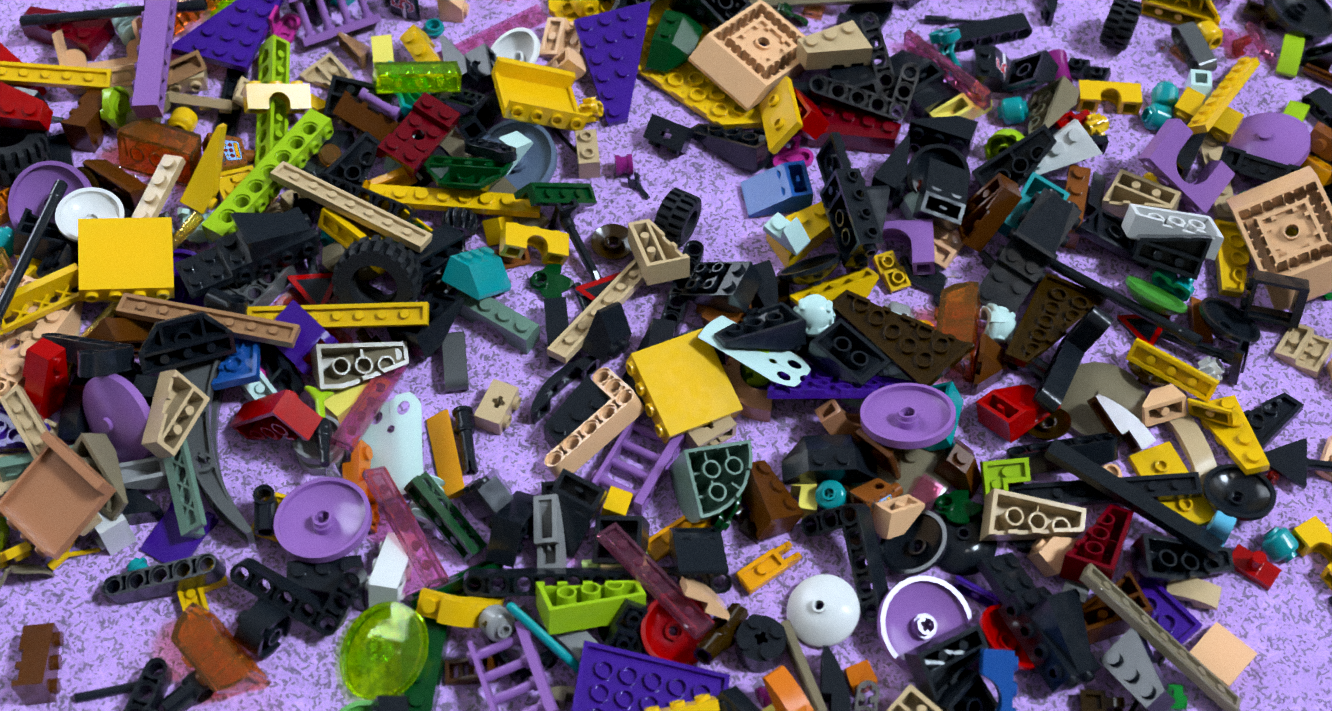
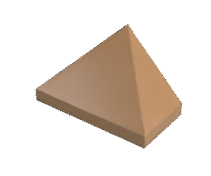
[337,31,371,70]
[167,50,207,86]

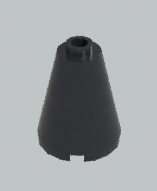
[36,241,79,293]

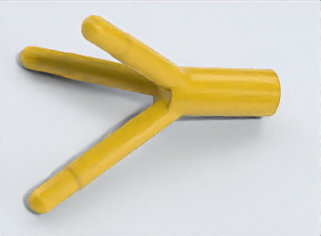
[47,538,101,571]

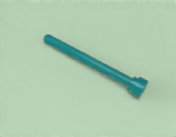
[506,602,579,673]

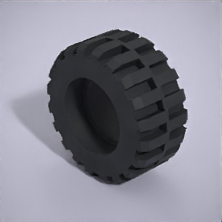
[0,127,52,187]
[331,235,423,304]

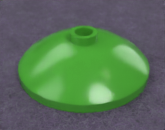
[1125,276,1188,315]

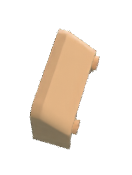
[52,17,142,95]

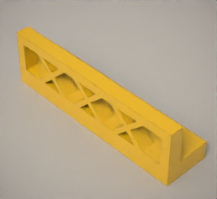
[1,263,80,334]
[1125,338,1220,403]

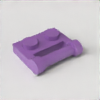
[357,87,401,122]

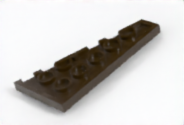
[1003,272,1106,368]

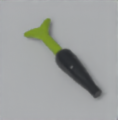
[304,385,334,468]

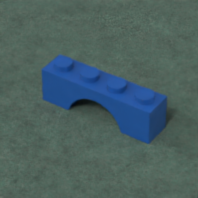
[979,648,1018,711]

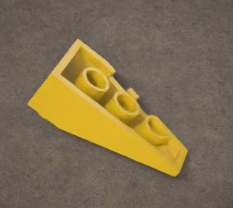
[180,123,227,214]

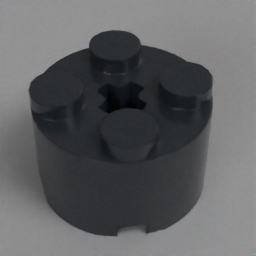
[233,598,292,658]
[735,614,786,673]

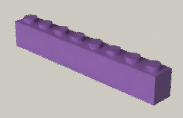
[130,0,178,118]

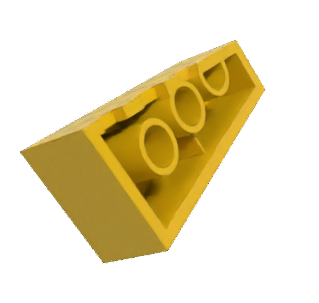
[766,201,833,267]

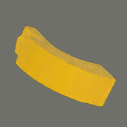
[415,587,504,628]

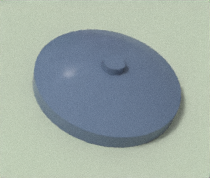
[482,119,558,190]

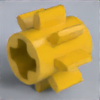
[578,97,604,123]
[1083,113,1109,136]

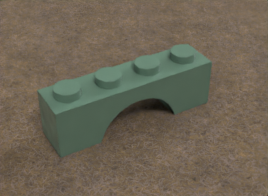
[455,291,540,354]

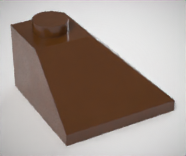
[855,428,901,480]

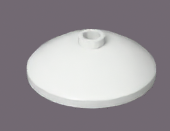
[490,28,540,64]
[55,187,125,243]
[787,574,860,647]

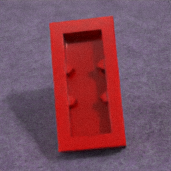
[1232,544,1281,591]

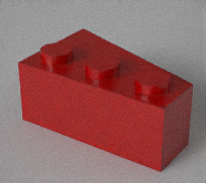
[0,81,53,131]
[794,87,830,140]
[22,337,69,421]

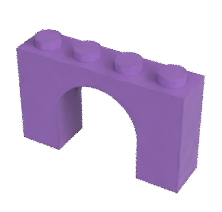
[1138,118,1235,214]
[846,218,935,275]

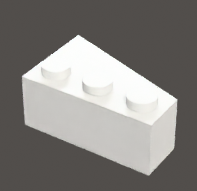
[1034,118,1103,175]
[365,532,417,622]

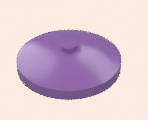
[1222,112,1311,166]
[8,161,92,229]
[83,373,152,462]
[860,383,956,449]
[274,477,372,563]
[877,576,973,674]

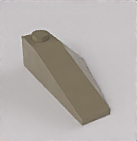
[1028,75,1080,135]
[310,341,409,390]
[71,433,128,520]

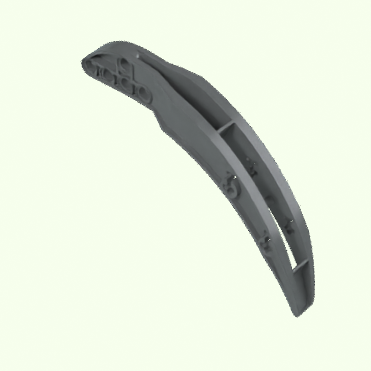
[176,264,296,544]

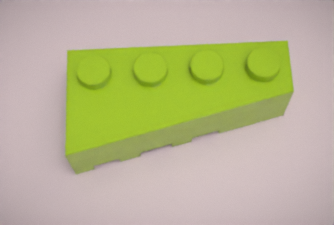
[536,580,646,635]

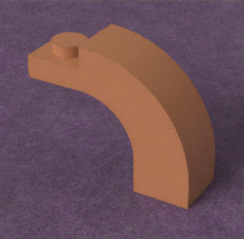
[722,355,773,422]
[814,399,862,442]

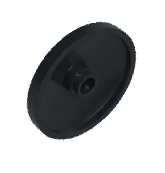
[1263,0,1332,42]

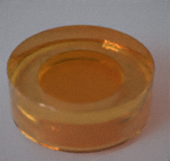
[319,144,342,166]

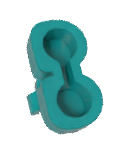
[928,28,963,77]
[1151,267,1195,302]

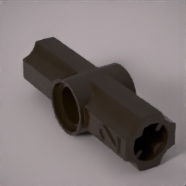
[693,603,749,665]

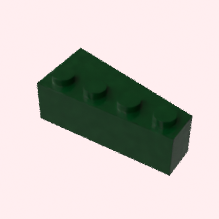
[399,617,452,711]

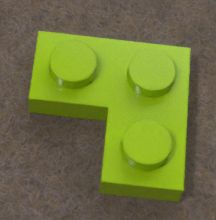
[980,457,1031,501]

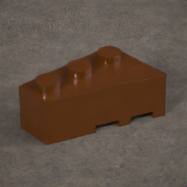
[60,89,110,153]
[333,90,400,142]
[958,173,1022,253]
[87,317,154,357]
[741,460,804,539]
[1082,570,1153,645]
[11,623,64,706]

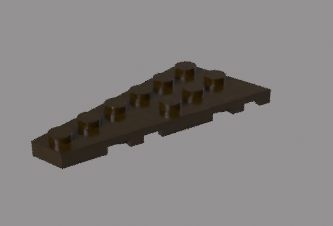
[832,290,975,386]

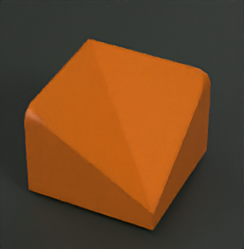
[843,660,878,697]

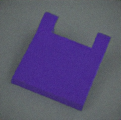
[274,300,339,376]
[140,500,219,563]

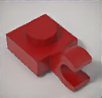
[1053,109,1091,130]

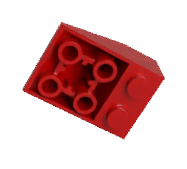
[976,384,1061,443]

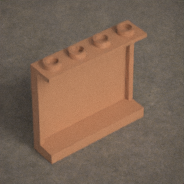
[0,430,116,560]

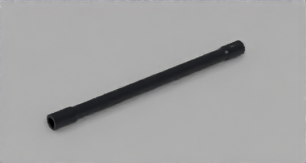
[20,0,208,28]
[0,180,68,326]
[1046,260,1203,348]

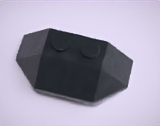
[138,311,237,375]
[781,434,878,485]

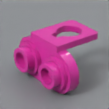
[268,5,301,44]
[773,133,814,167]

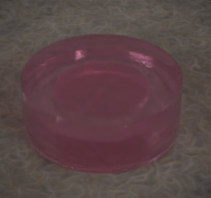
[1220,28,1237,47]

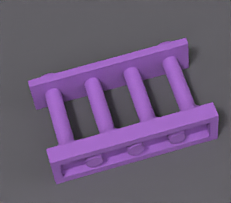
[286,0,381,47]
[590,416,686,516]
[466,621,559,711]

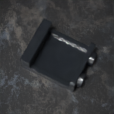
[836,2,894,30]

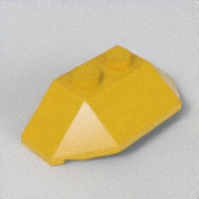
[1141,0,1221,25]
[789,267,879,315]

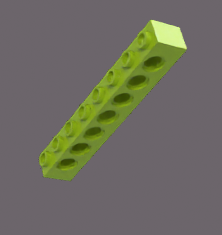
[255,34,290,167]
[201,108,334,243]

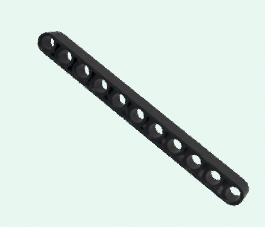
[463,567,732,597]

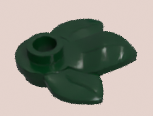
[776,1,808,26]
[530,264,574,298]
[934,490,982,525]
[711,494,742,532]

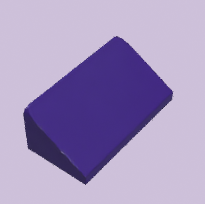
[953,575,1001,608]

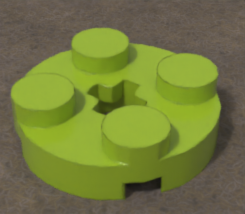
[100,86,132,129]

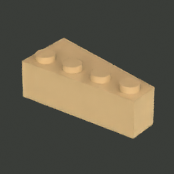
[980,488,1087,541]

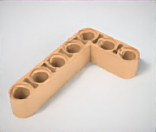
[544,367,644,479]

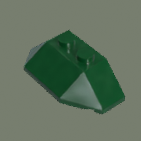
[646,9,703,75]
[424,155,513,192]

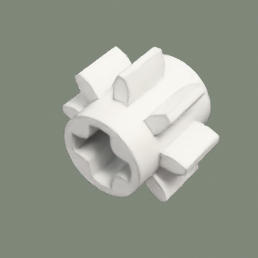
[1197,356,1225,381]

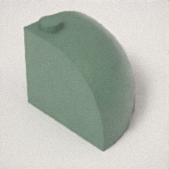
[669,440,753,523]

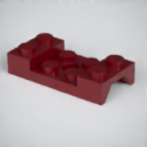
[376,92,460,179]

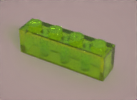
[372,61,462,94]

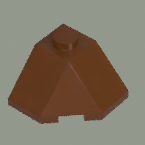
[970,333,1008,396]
[933,436,982,499]

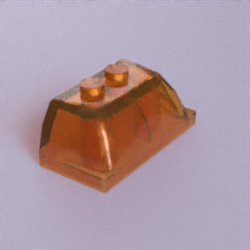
[117,119,202,187]
[934,281,981,382]
[171,602,272,695]

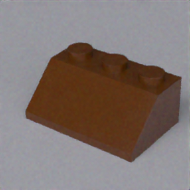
[82,159,148,213]

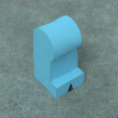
[1206,510,1237,547]

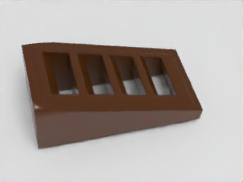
[444,654,499,686]

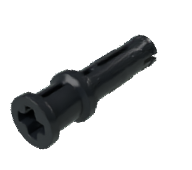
[452,405,478,476]

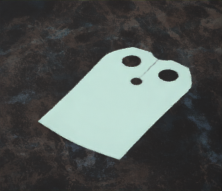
[698,315,811,387]
[359,392,424,502]

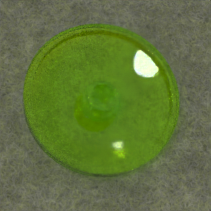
[339,601,429,701]

